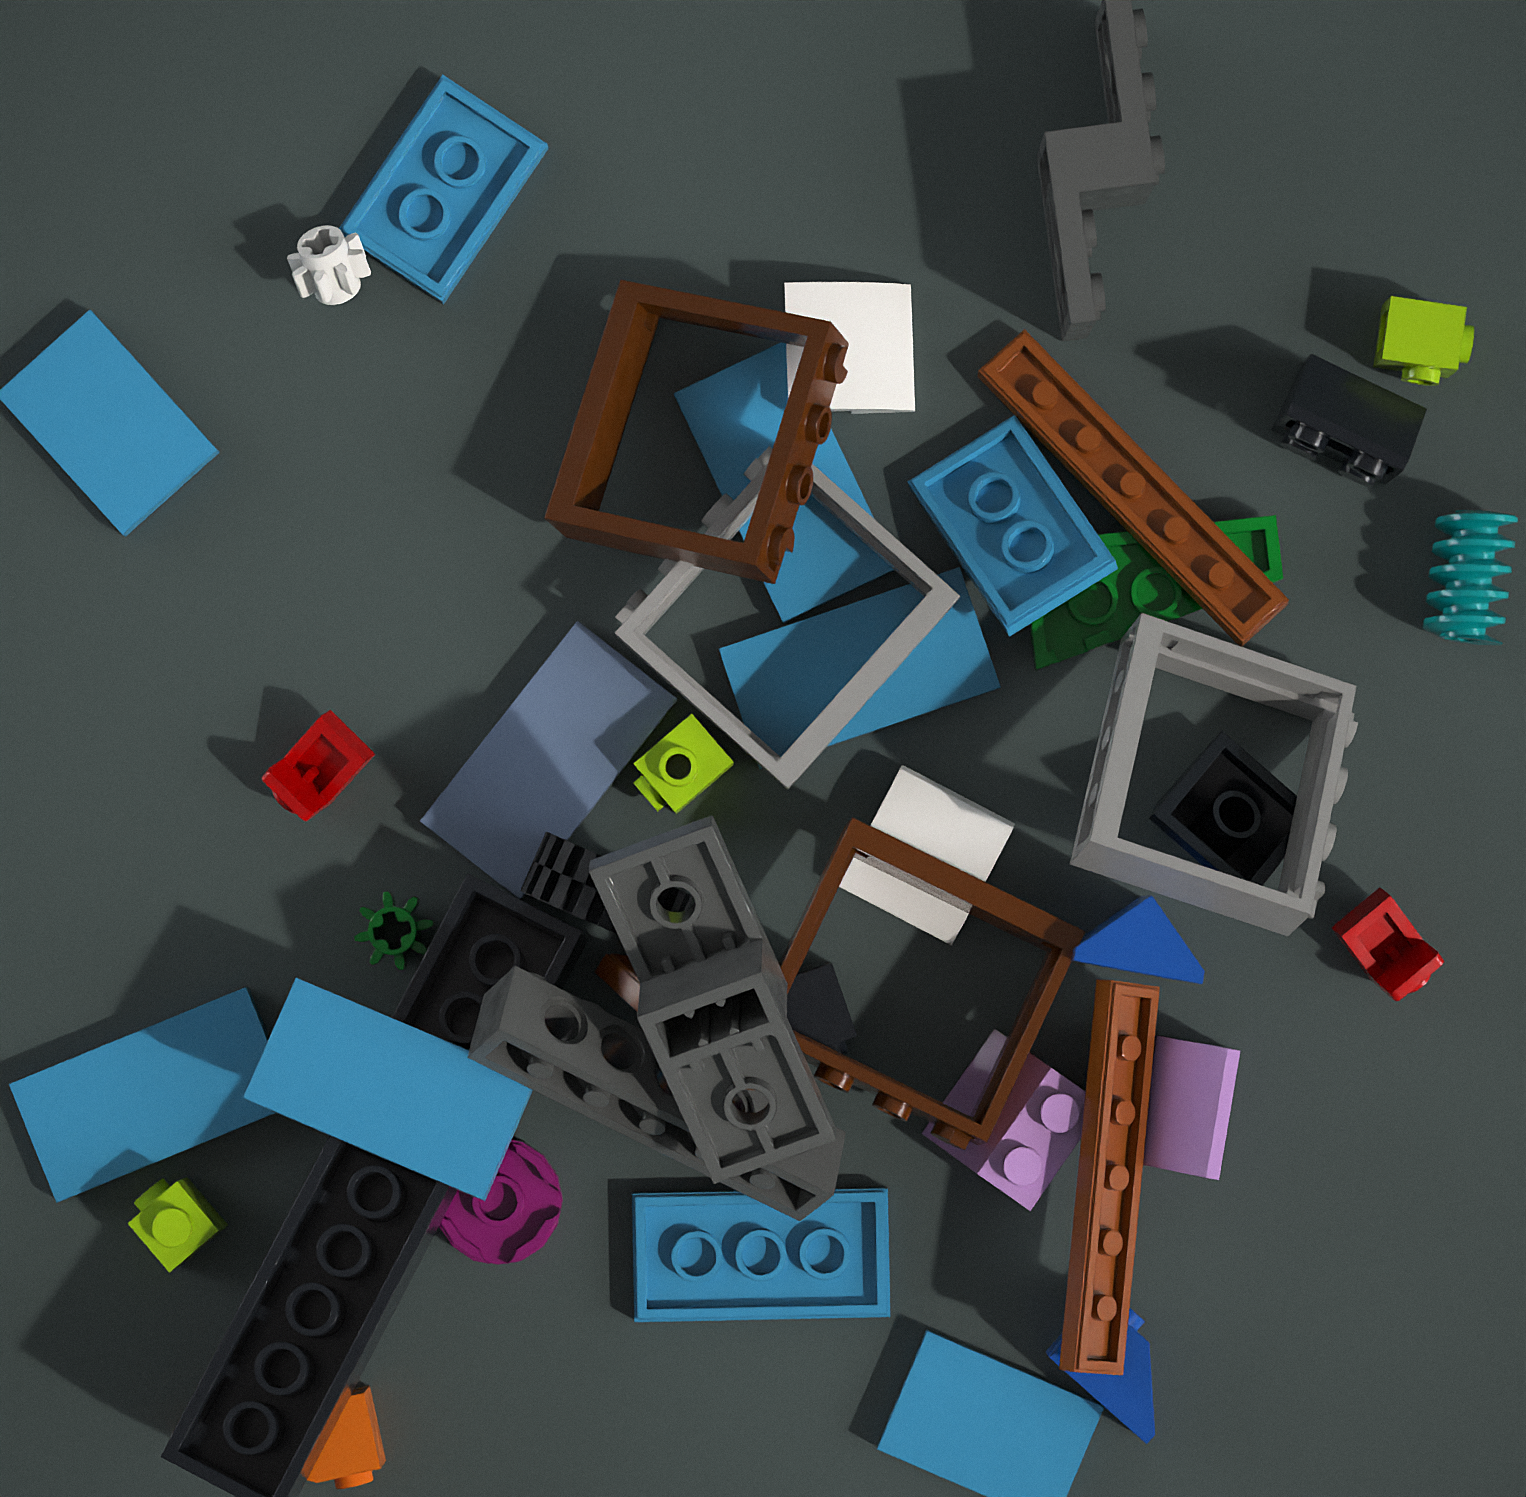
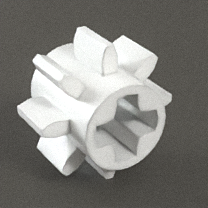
[287,225,371,305]

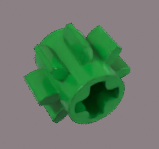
[354,891,435,970]

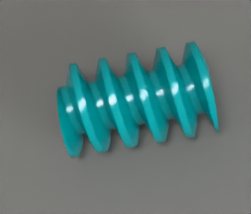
[1422,510,1518,646]

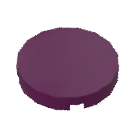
[439,1139,563,1265]

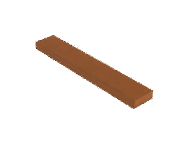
[978,329,1289,647]
[1059,979,1160,1375]

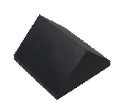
[1149,731,1297,886]

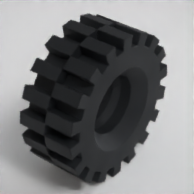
[520,832,693,934]

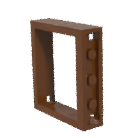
[544,279,849,584]
[779,817,1086,1150]

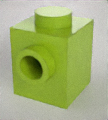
[1373,296,1474,386]
[633,713,734,814]
[128,1177,228,1273]

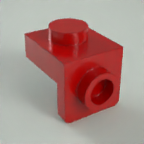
[261,710,375,821]
[1331,887,1444,1001]

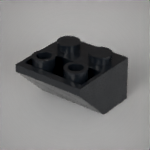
[1271,354,1427,487]

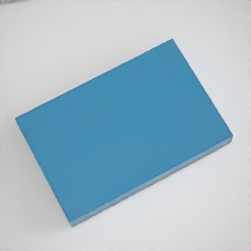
[339,74,549,305]
[0,310,220,537]
[907,415,1118,637]
[877,1329,1104,1497]

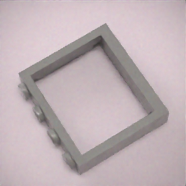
[615,446,960,790]
[1070,613,1358,936]

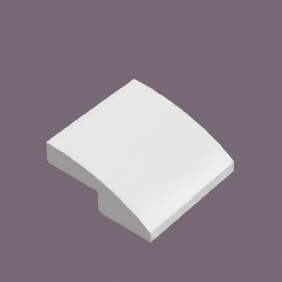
[784,282,915,414]
[839,765,1015,945]

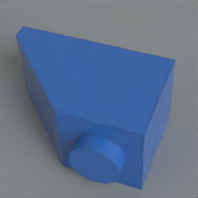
[1046,1308,1155,1444]

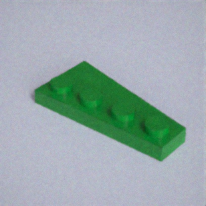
[1030,515,1283,671]

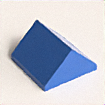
[1072,895,1205,984]

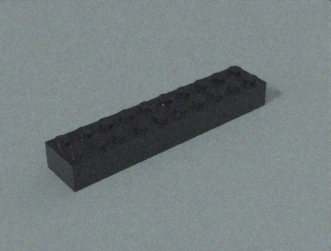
[160,873,587,1497]

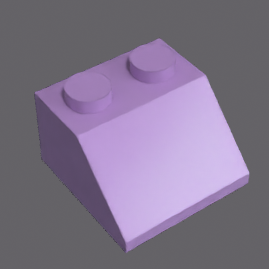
[922,1029,1086,1211]
[1143,1035,1240,1180]

